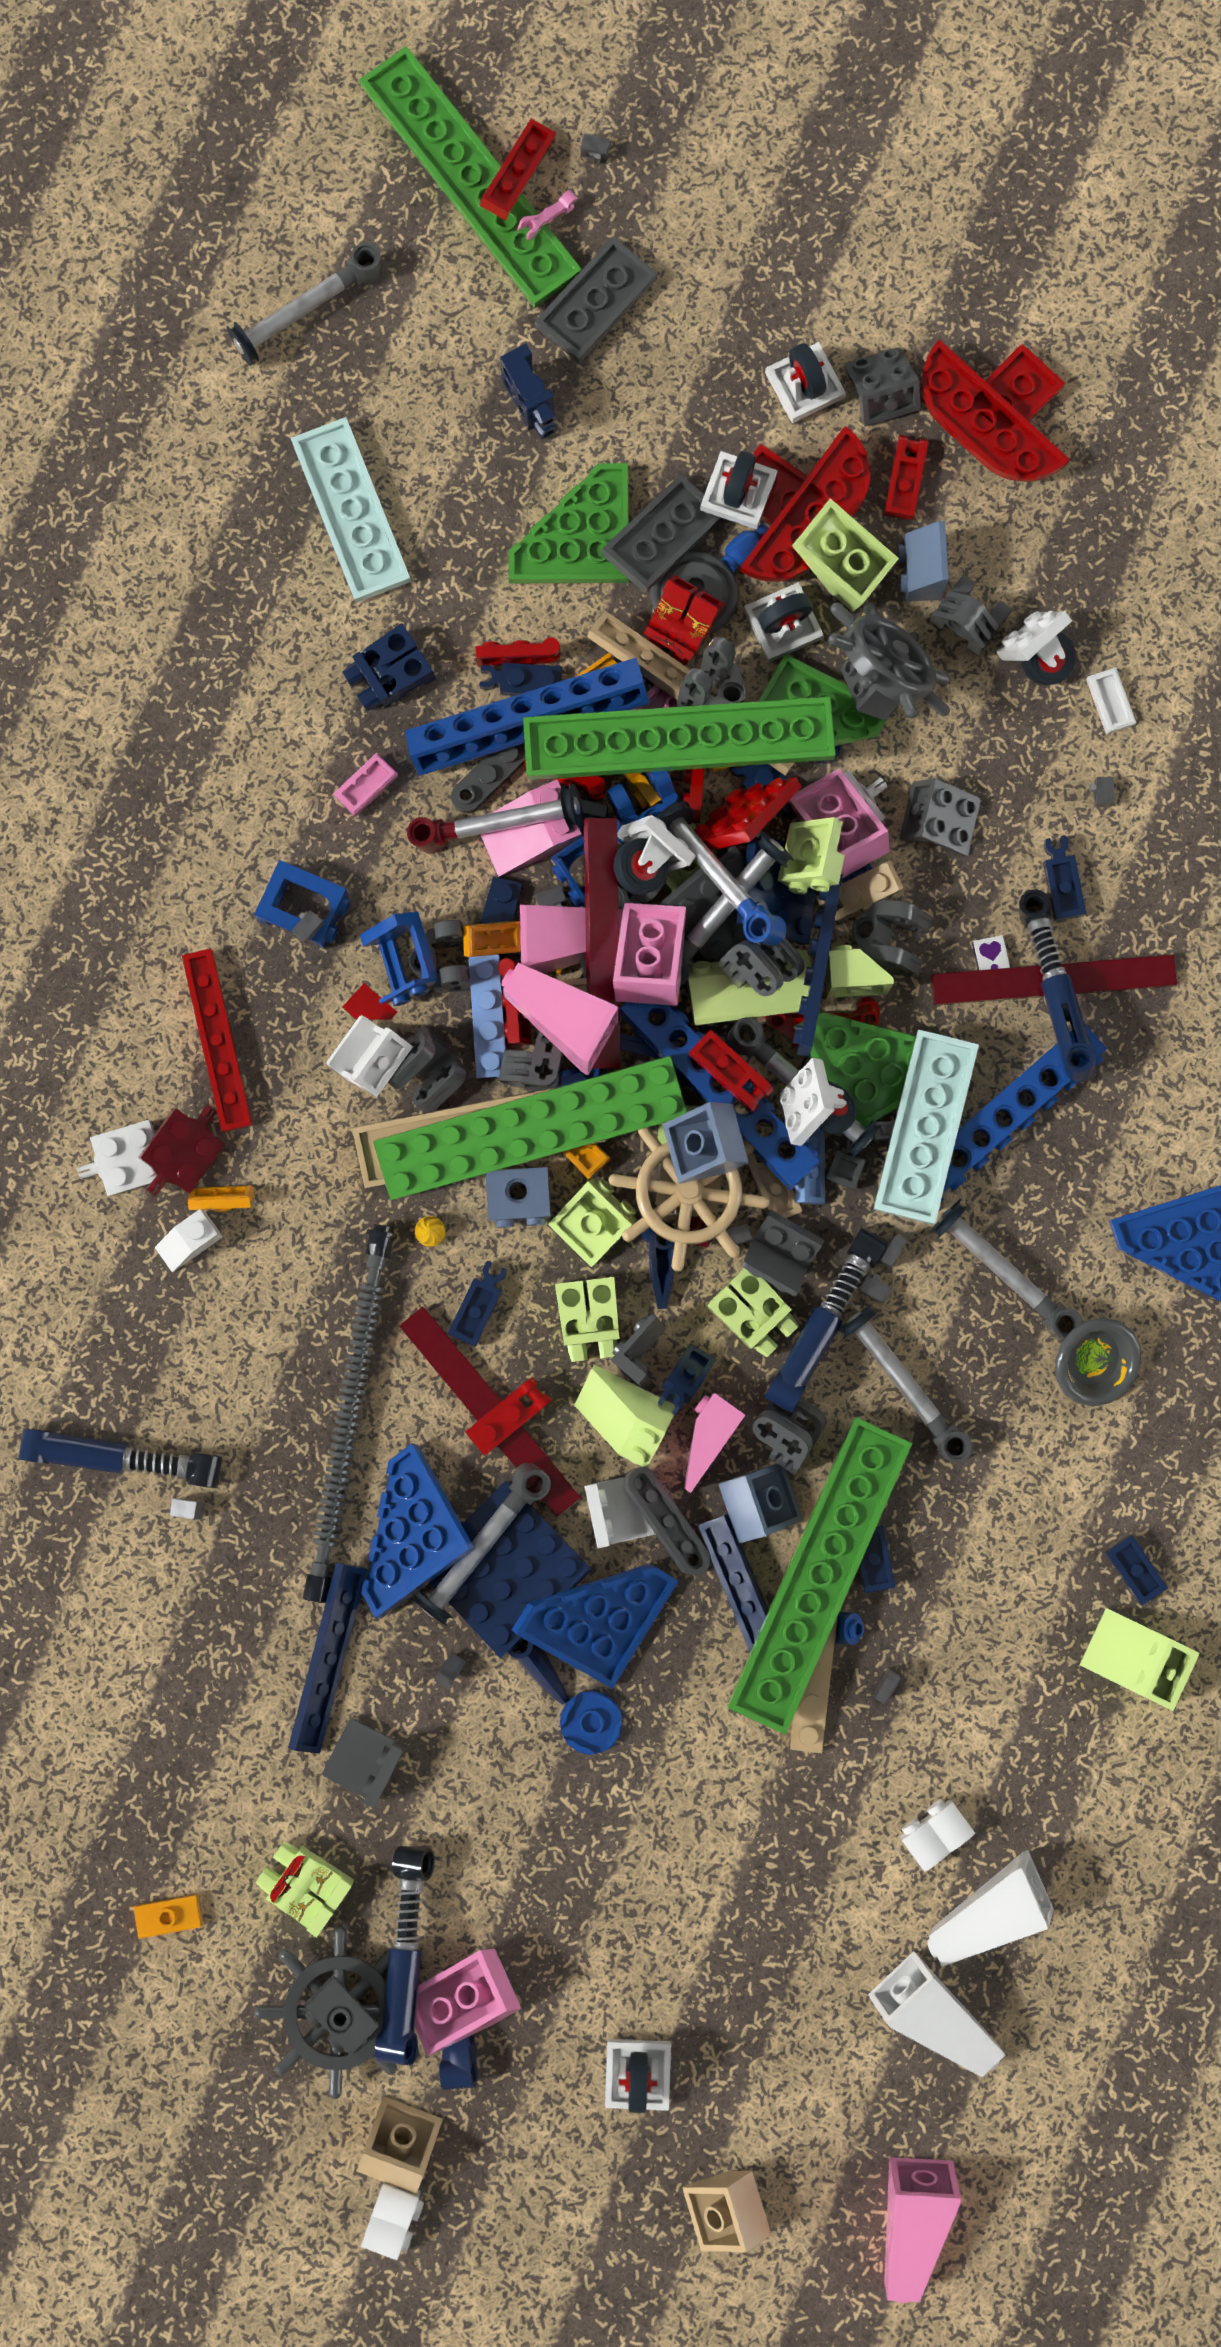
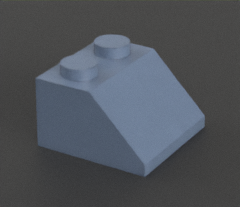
[897,521,949,602]
[663,1102,749,1183]
[718,1463,803,1544]

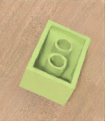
[792,498,899,612]
[574,1364,675,1468]

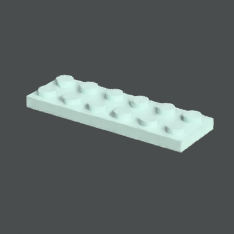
[291,417,411,603]
[873,1029,979,1225]

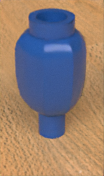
[722,523,769,572]

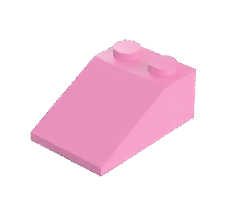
[788,768,890,878]
[480,779,582,878]
[613,903,686,1006]
[684,1393,745,1493]
[415,1949,522,2056]

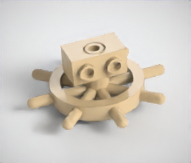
[609,1127,769,1271]

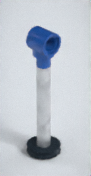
[657,801,786,946]

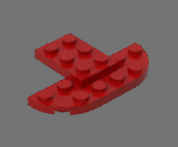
[922,339,1070,482]
[740,426,870,582]

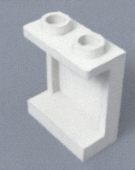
[326,1015,413,1097]

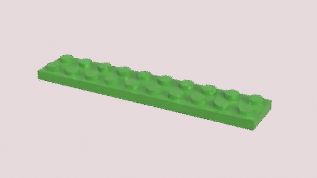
[359,46,582,309]
[523,697,835,780]
[373,1055,687,1200]
[727,1417,912,1735]

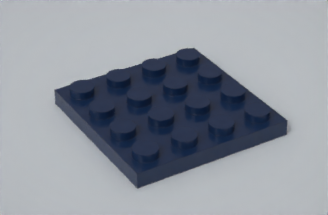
[430,1480,593,1660]

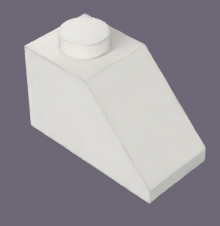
[155,1209,223,1272]

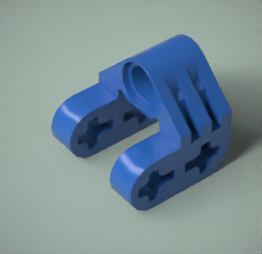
[606,771,679,826]

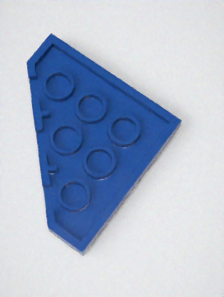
[1109,1185,1221,1302]
[361,1443,475,1619]
[512,1563,678,1689]

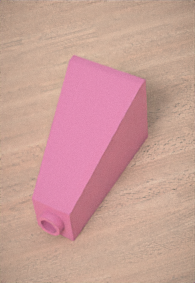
[520,905,623,974]
[501,963,618,1075]
[884,2157,961,2303]

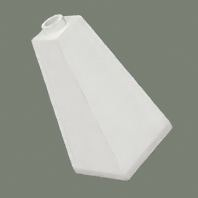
[927,1850,1054,1966]
[868,1951,1005,2077]

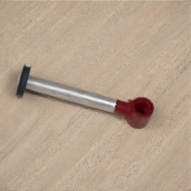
[407,783,583,854]

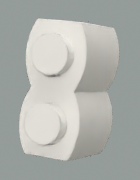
[899,1799,975,1872]
[361,2182,424,2260]

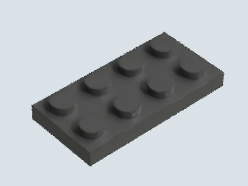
[535,236,657,364]
[601,474,723,594]

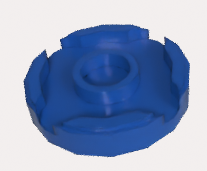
[560,1690,623,1755]

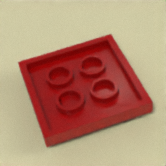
[694,777,802,850]

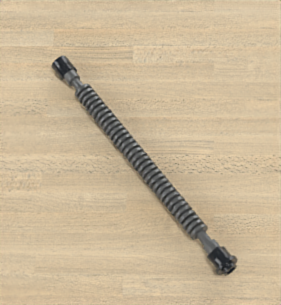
[302,1224,397,1603]

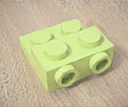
[777,817,845,894]
[548,1177,638,1267]

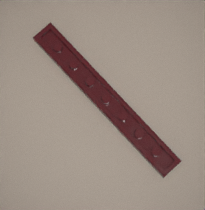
[584,818,620,1069]
[931,955,1177,1006]
[399,1306,581,1517]

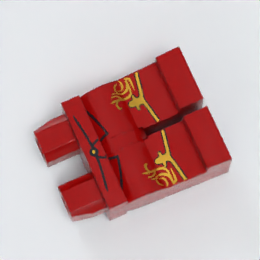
[643,575,725,666]

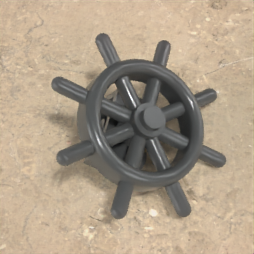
[828,603,950,720]
[254,1925,397,2099]

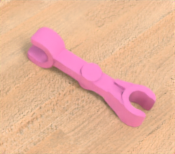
[517,190,578,241]

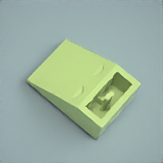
[1080,1608,1200,1711]

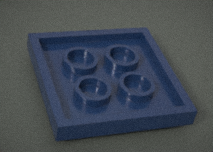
[736,833,817,945]

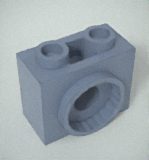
[485,1167,551,1228]

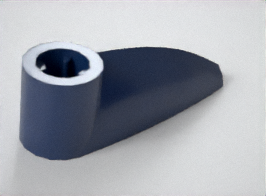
[641,1219,676,1309]
[509,1641,569,1705]
[439,2034,478,2090]

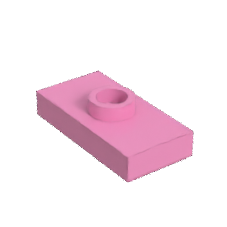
[333,753,398,817]

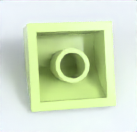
[825,945,894,998]

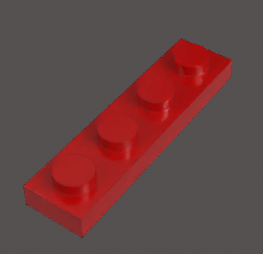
[479,118,556,220]

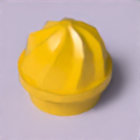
[415,1216,446,1247]

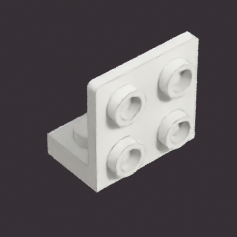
[585,1477,656,1548]

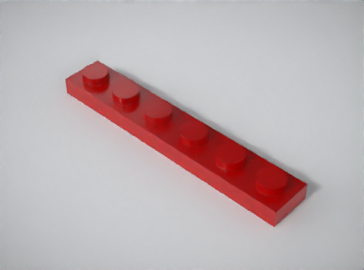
[181,948,253,1133]

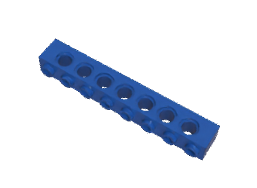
[405,658,650,776]
[620,1002,820,1191]
[940,1024,1107,1203]

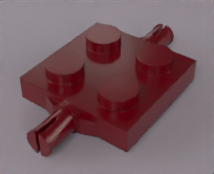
[138,1105,225,1197]

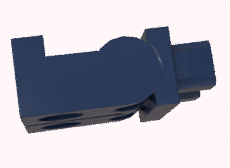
[500,343,557,439]
[342,623,436,711]

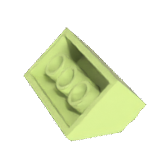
[687,949,811,1026]

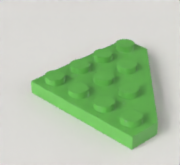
[509,463,629,584]
[758,654,889,746]
[794,1011,916,1128]

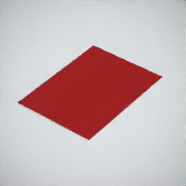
[342,983,398,1021]

